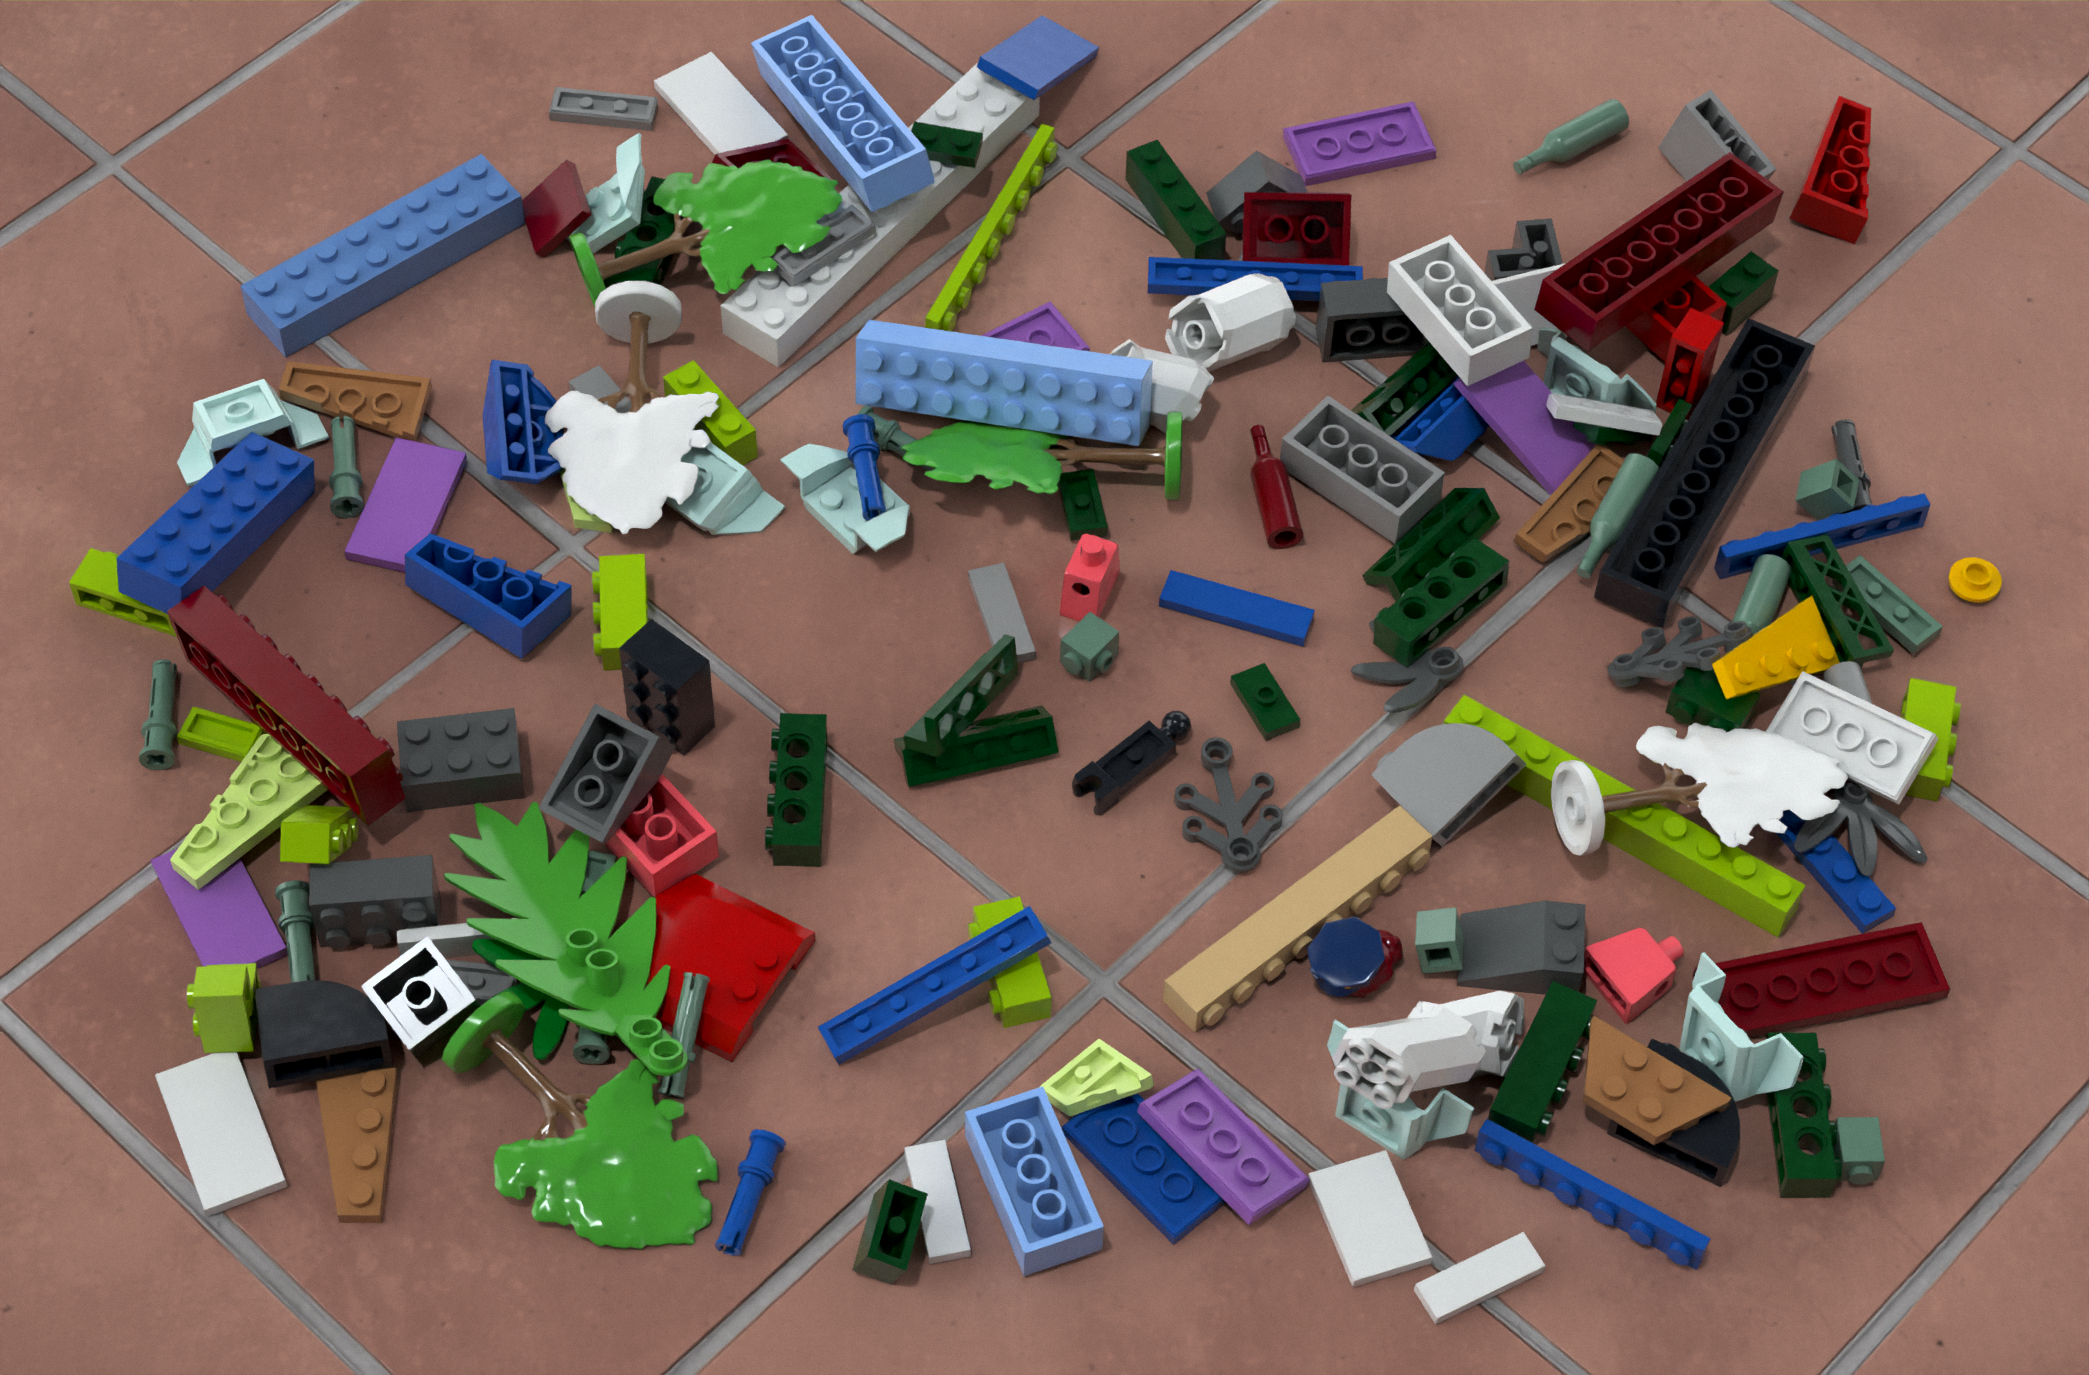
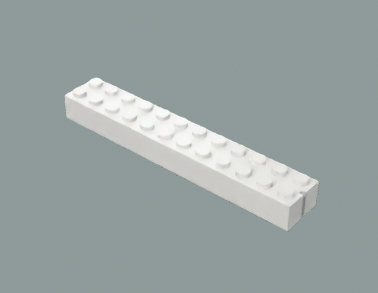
[721,63,1040,368]

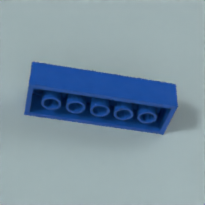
[116,432,315,614]

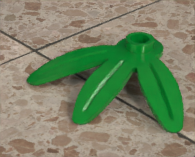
[472,939,569,1060]

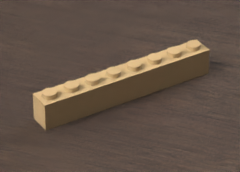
[1163,805,1433,1033]

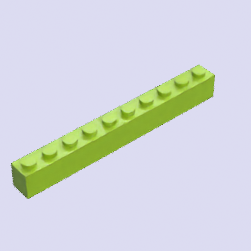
[1443,695,1806,938]

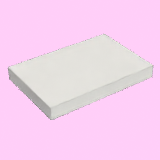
[1308,1150,1432,1287]

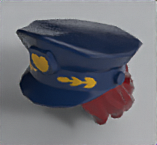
[1307,917,1403,998]

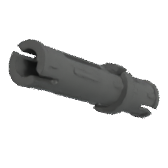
[1831,419,1872,512]

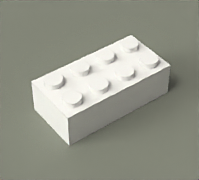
[1387,235,1533,386]

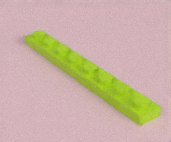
[925,124,1058,331]

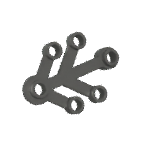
[1607,616,1753,687]
[1174,737,1283,873]

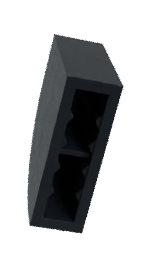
[255,980,393,1088]
[1607,1038,1740,1187]

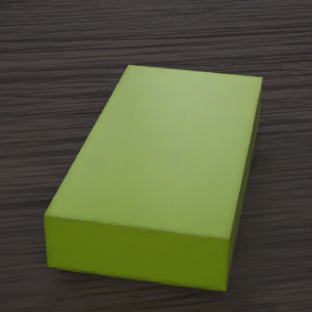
[177,706,266,762]

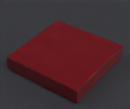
[522,160,591,258]

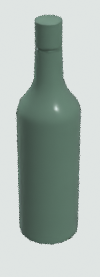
[1513,99,1629,175]
[1576,453,1659,578]
[1732,554,1791,635]

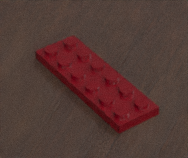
[1693,922,1950,1038]

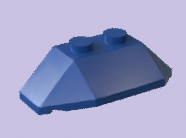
[482,359,564,484]
[1390,376,1489,461]

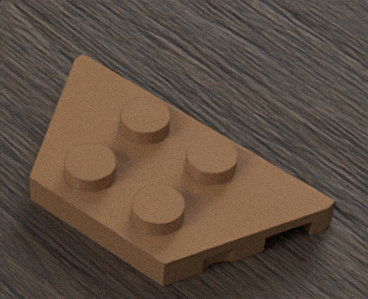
[1582,1016,1731,1145]

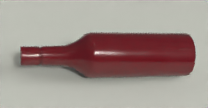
[1250,425,1304,549]

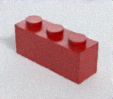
[1656,308,1724,420]

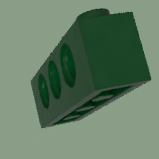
[603,176,684,288]
[1351,342,1458,436]
[1373,538,1509,668]
[765,713,828,867]
[1765,1033,1842,1198]

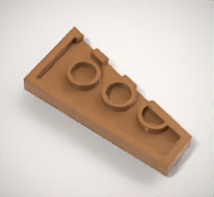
[279,361,432,442]
[1513,445,1624,563]
[316,1067,398,1223]

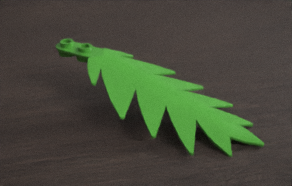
[444,802,688,1076]

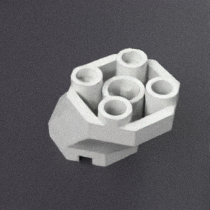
[1165,273,1296,372]
[1110,339,1214,433]
[1416,991,1524,1078]
[1332,1006,1486,1109]

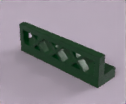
[1362,488,1500,602]
[1781,534,1894,668]
[904,634,1019,757]
[893,706,1059,787]

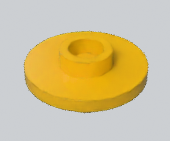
[1948,557,2002,603]

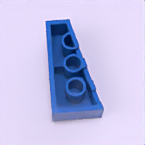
[405,533,572,659]

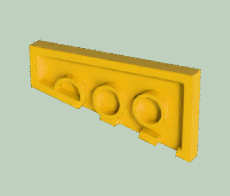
[1712,596,1840,700]

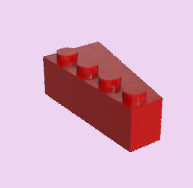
[1790,96,1871,244]

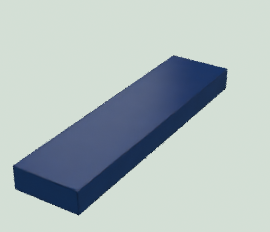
[1159,570,1315,646]

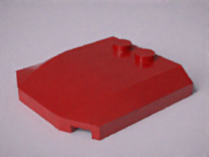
[646,874,815,1063]

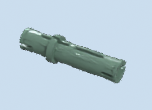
[658,972,710,1099]

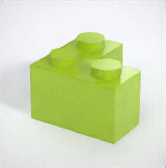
[187,963,261,1053]

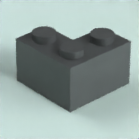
[1206,151,1307,236]
[1484,218,1563,281]

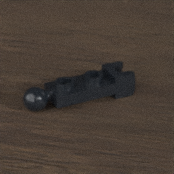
[1072,711,1192,815]

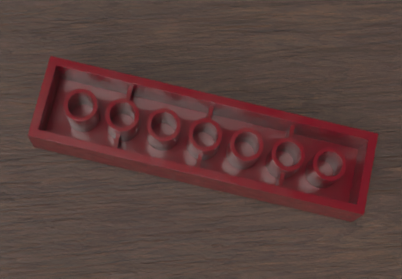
[1534,152,1784,352]
[167,586,406,826]

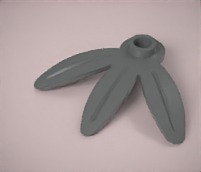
[1351,619,1464,713]
[1794,783,1927,876]

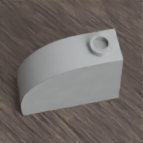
[1658,90,1776,181]
[1371,723,1527,847]

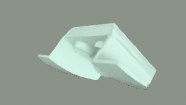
[566,133,645,253]
[1537,328,1657,414]
[177,379,329,487]
[665,442,786,535]
[781,444,910,554]
[1679,952,1804,1102]
[1327,1019,1474,1160]

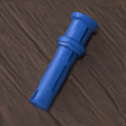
[842,414,886,521]
[715,1129,786,1256]

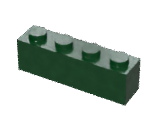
[1125,139,1226,260]
[1488,981,1600,1143]

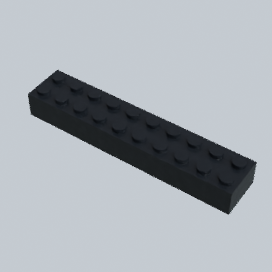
[1594,318,1815,628]

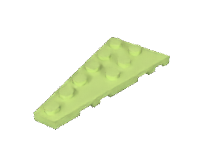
[170,734,328,890]

